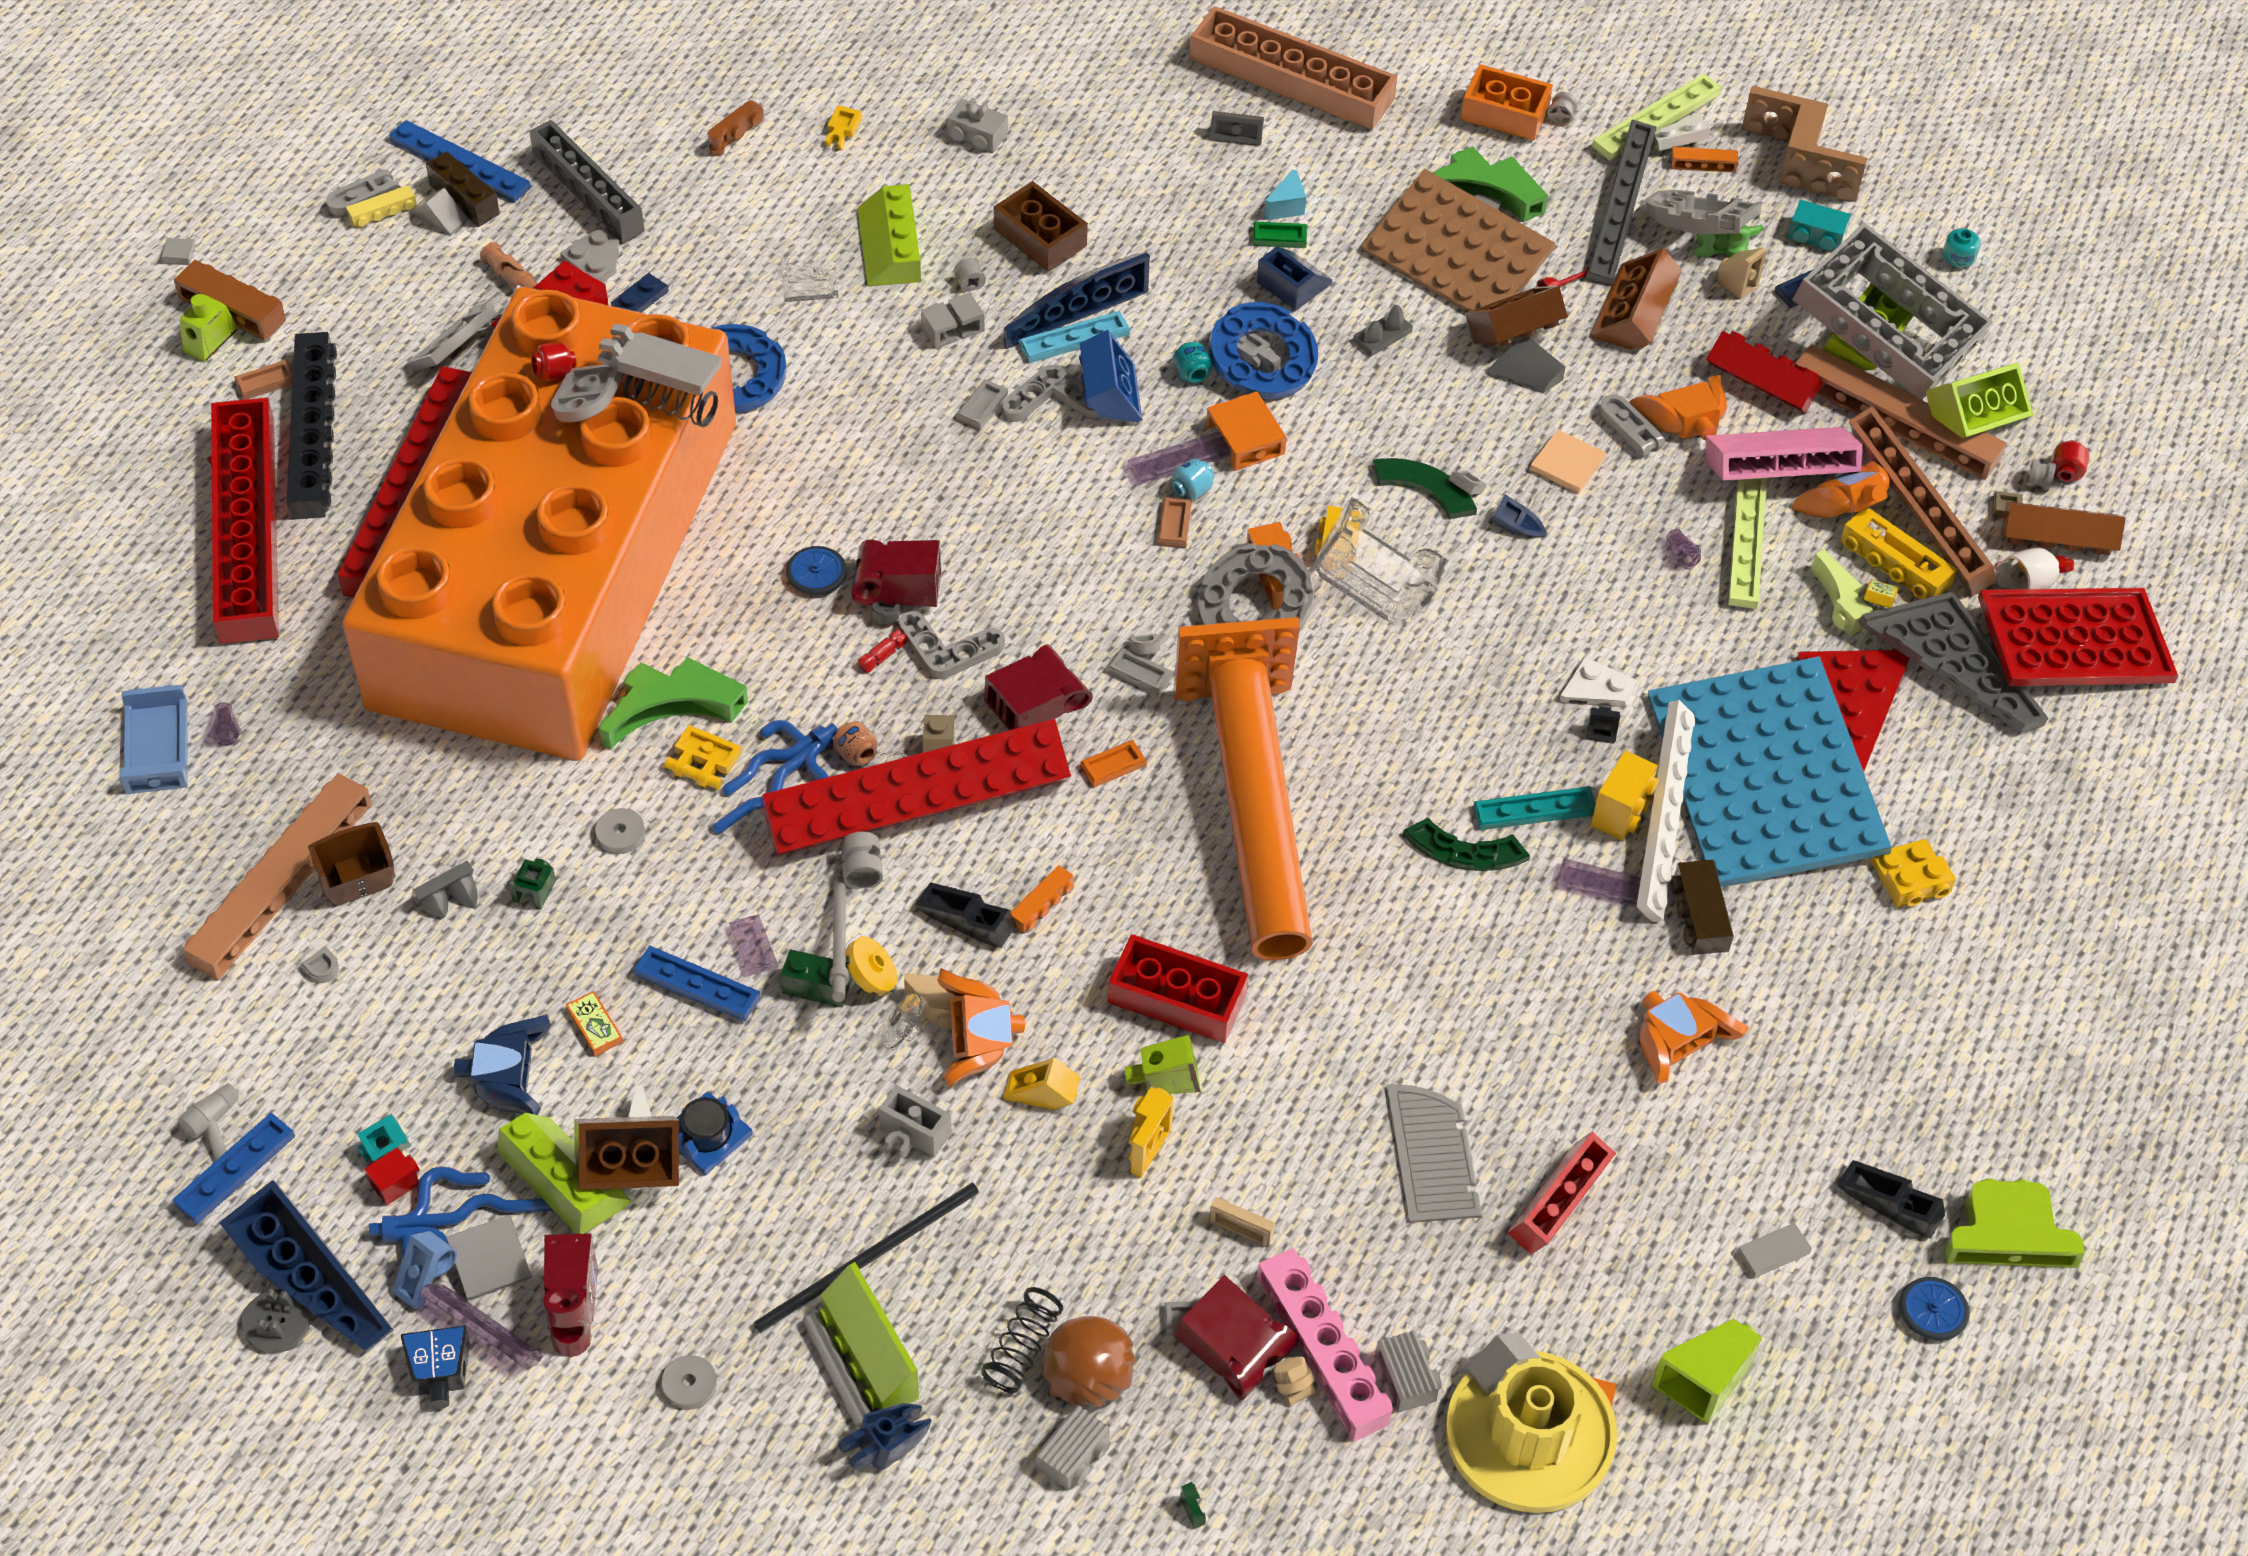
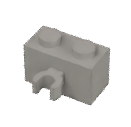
[947,97,1008,153]
[879,1085,952,1158]

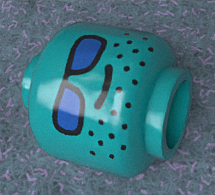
[1942,228,1981,268]
[1173,342,1212,383]

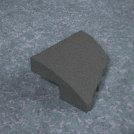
[1487,337,1565,393]

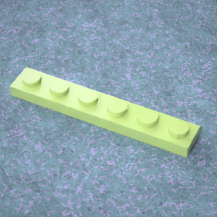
[1592,73,1722,161]
[1728,478,1767,609]

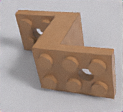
[1741,86,1868,202]

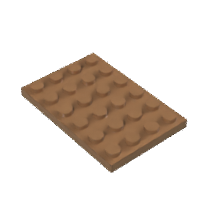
[1361,168,1555,312]

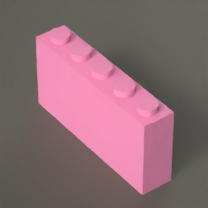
[1706,427,1862,480]

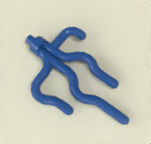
[712,720,838,834]
[369,1166,553,1262]

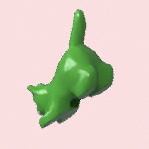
[1694,225,1764,258]

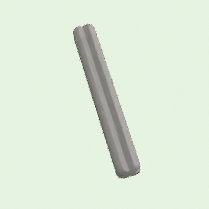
[803,1312,870,1430]

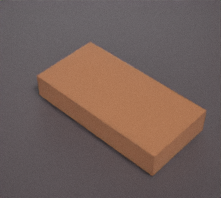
[234,360,293,400]
[1158,497,1192,548]

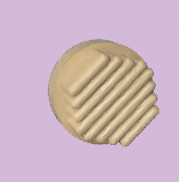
[1273,1357,1316,1406]

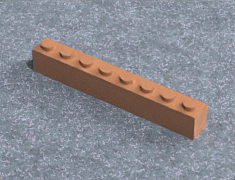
[1794,344,2007,480]
[1849,406,1997,596]
[183,773,372,980]

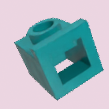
[356,1113,412,1162]

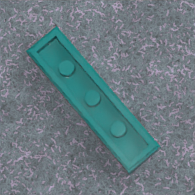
[1473,786,1596,831]

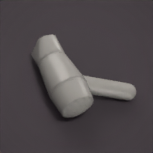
[179,1083,238,1160]

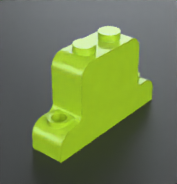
[1945,1178,2085,1268]

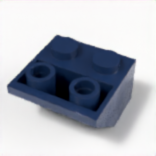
[1257,246,1333,311]

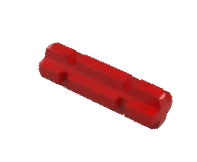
[858,629,907,673]

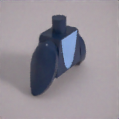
[454,1014,551,1115]

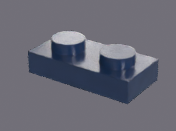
[611,272,669,313]

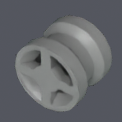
[1547,92,1578,125]
[954,258,986,292]
[2026,459,2056,491]

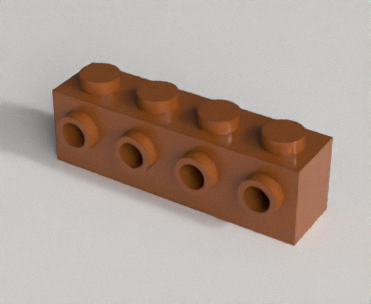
[174,260,286,341]
[2001,501,2126,555]

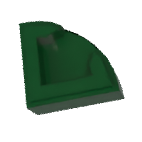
[1180,1482,1206,1529]

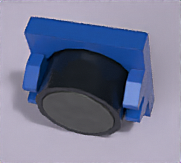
[676,1091,753,1176]

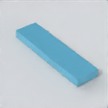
[1019,311,1130,363]

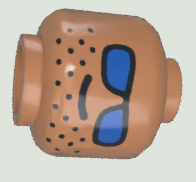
[833,721,878,766]

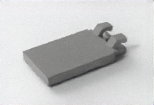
[406,295,507,372]
[598,324,722,396]

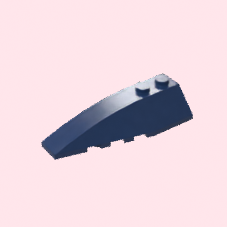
[1004,252,1150,349]
[219,1180,393,1352]

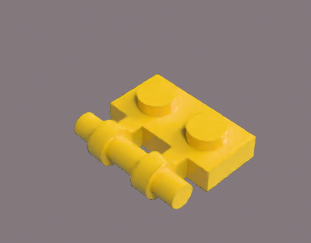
[664,725,742,790]

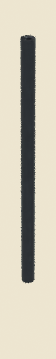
[753,1182,979,1333]

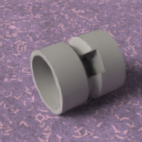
[840,832,883,889]

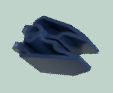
[837,1403,932,1470]

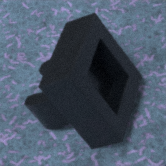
[1586,705,1620,743]

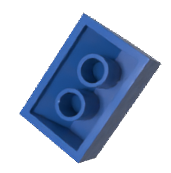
[1079,329,1143,423]

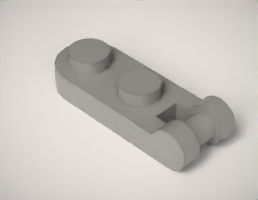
[326,169,401,216]
[1600,395,1665,458]

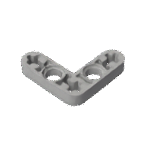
[1002,365,1100,422]
[899,611,1005,679]

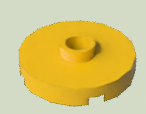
[846,936,897,996]

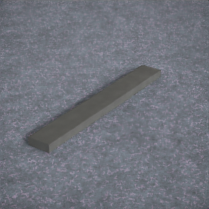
[1586,119,1657,286]

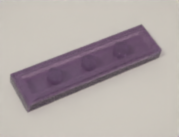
[1127,431,1231,486]
[420,1284,543,1367]

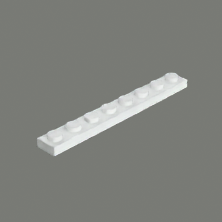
[1637,700,1695,922]

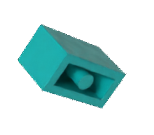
[1787,199,1851,251]

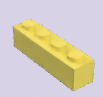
[346,185,417,228]

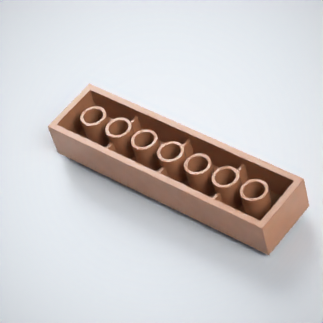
[1189,6,1398,130]

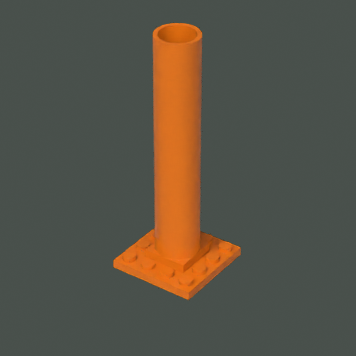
[1173,617,1313,960]

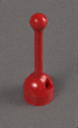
[1537,266,1590,287]

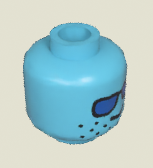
[1172,459,1214,500]

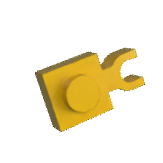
[825,105,863,150]

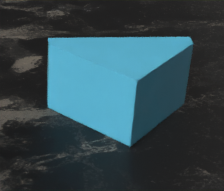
[1264,169,1306,220]

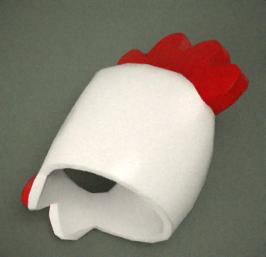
[1994,548,2074,589]

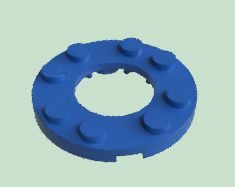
[1209,302,1318,399]
[711,324,787,413]

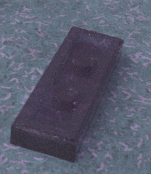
[1556,858,1641,908]

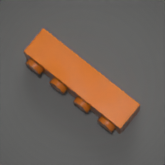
[1670,147,1738,172]
[1011,865,1074,933]

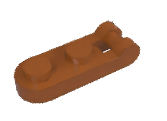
[707,100,764,156]

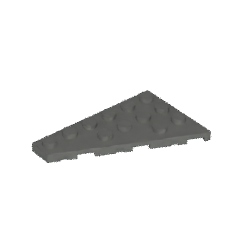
[1859,592,2049,732]

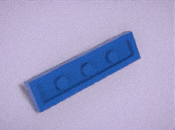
[634,945,761,1022]
[172,1112,295,1225]

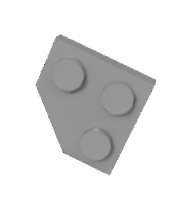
[560,226,620,282]

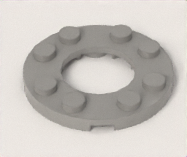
[1198,543,1314,630]

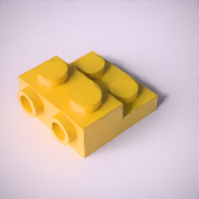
[1870,839,1956,907]
[1128,1087,1174,1178]

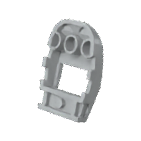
[1645,190,1762,234]

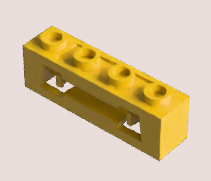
[1840,508,1957,599]

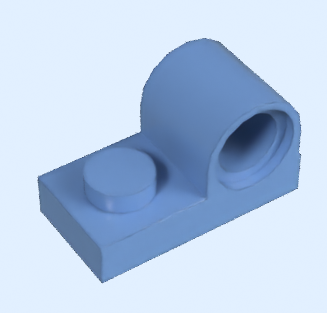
[392,1231,457,1309]

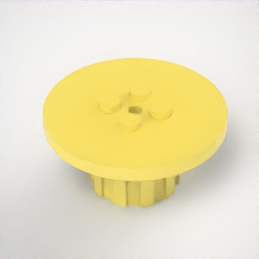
[1445,1351,1617,1513]

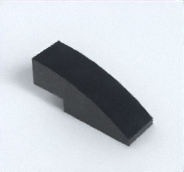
[915,882,1017,948]
[1838,1160,1945,1239]

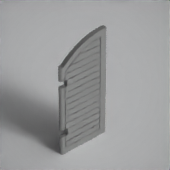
[1386,1084,1482,1223]

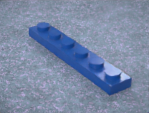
[389,120,531,203]

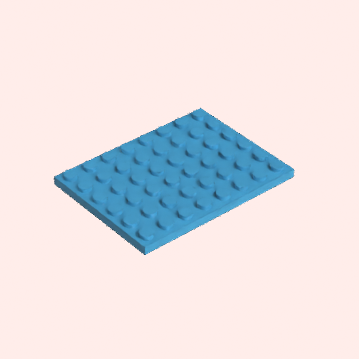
[1648,656,1892,887]

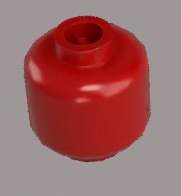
[531,342,577,382]
[2050,440,2090,482]

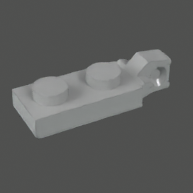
[1211,331,1281,373]

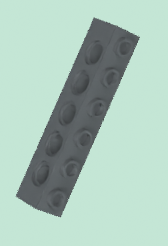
[529,120,645,243]

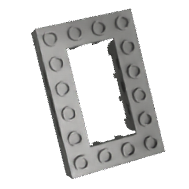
[1792,223,1993,401]

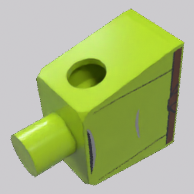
[179,294,238,362]
[1124,1035,1201,1095]

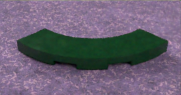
[1372,458,1477,519]
[1403,817,1530,871]

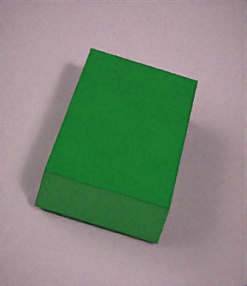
[1253,221,1307,248]

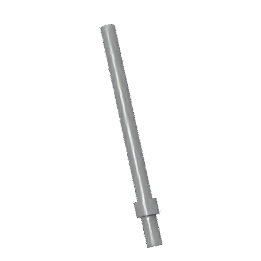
[829,876,849,1002]

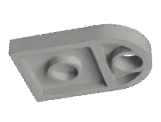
[551,364,625,422]

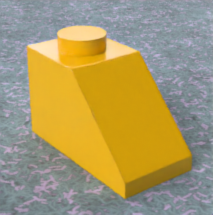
[1003,1057,1080,1110]

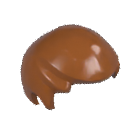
[1041,1316,1136,1408]

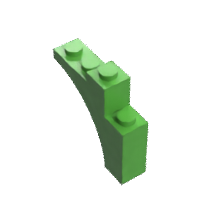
[1413,146,1548,222]
[599,657,748,750]

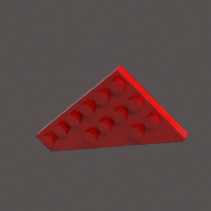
[1797,650,1910,772]

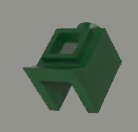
[509,859,556,910]

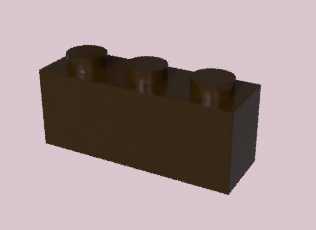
[426,151,500,227]
[1670,859,1734,955]

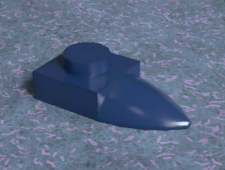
[1490,494,1548,537]

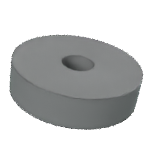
[595,808,645,854]
[662,1355,717,1410]

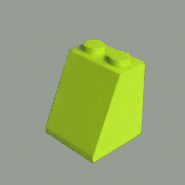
[1651,1318,1762,1424]

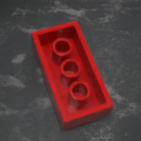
[1107,934,1249,1043]

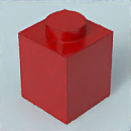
[364,1147,420,1206]

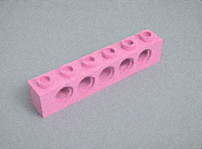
[1257,1248,1393,1442]

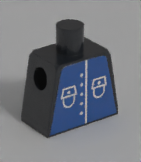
[401,1325,470,1409]

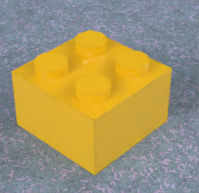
[1591,750,1659,841]

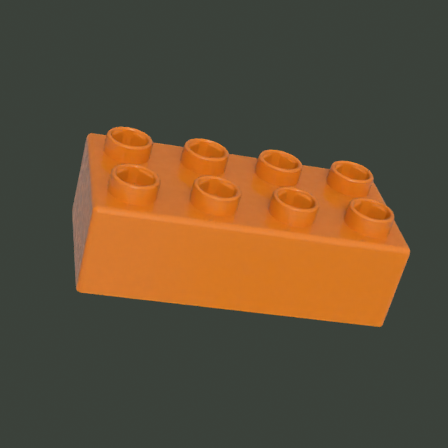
[342,287,736,761]

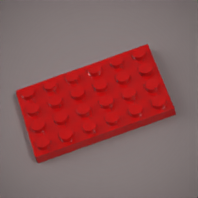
[1978,588,2179,686]

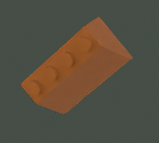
[1590,248,1682,350]

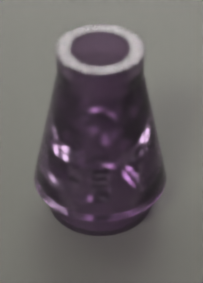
[1666,529,1701,569]
[210,702,241,746]

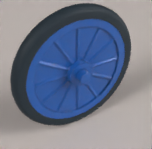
[786,546,847,595]
[1899,1277,1970,1341]

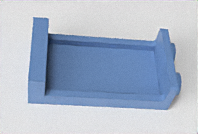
[120,685,188,794]

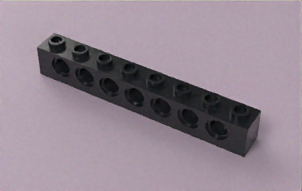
[287,332,337,520]

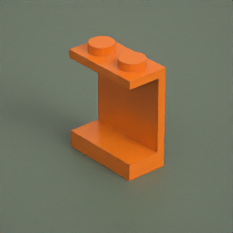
[1206,391,1287,471]

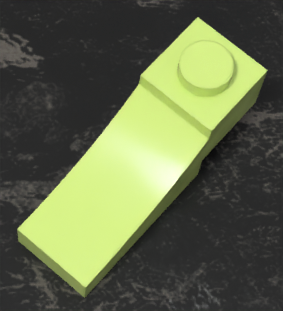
[1811,549,1873,636]

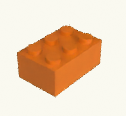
[1461,64,1553,141]

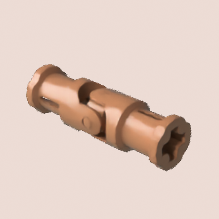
[480,242,538,291]

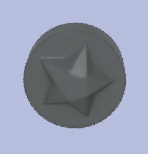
[871,600,900,624]

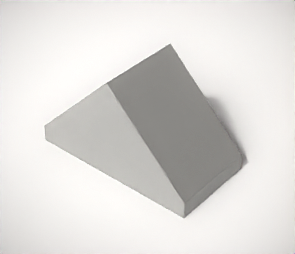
[410,188,468,236]
[1466,1332,1540,1396]

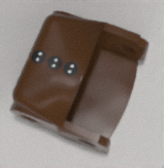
[308,822,396,905]

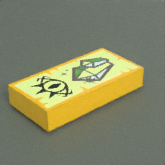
[1864,579,1899,608]

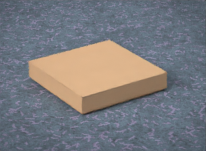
[1530,430,1607,494]

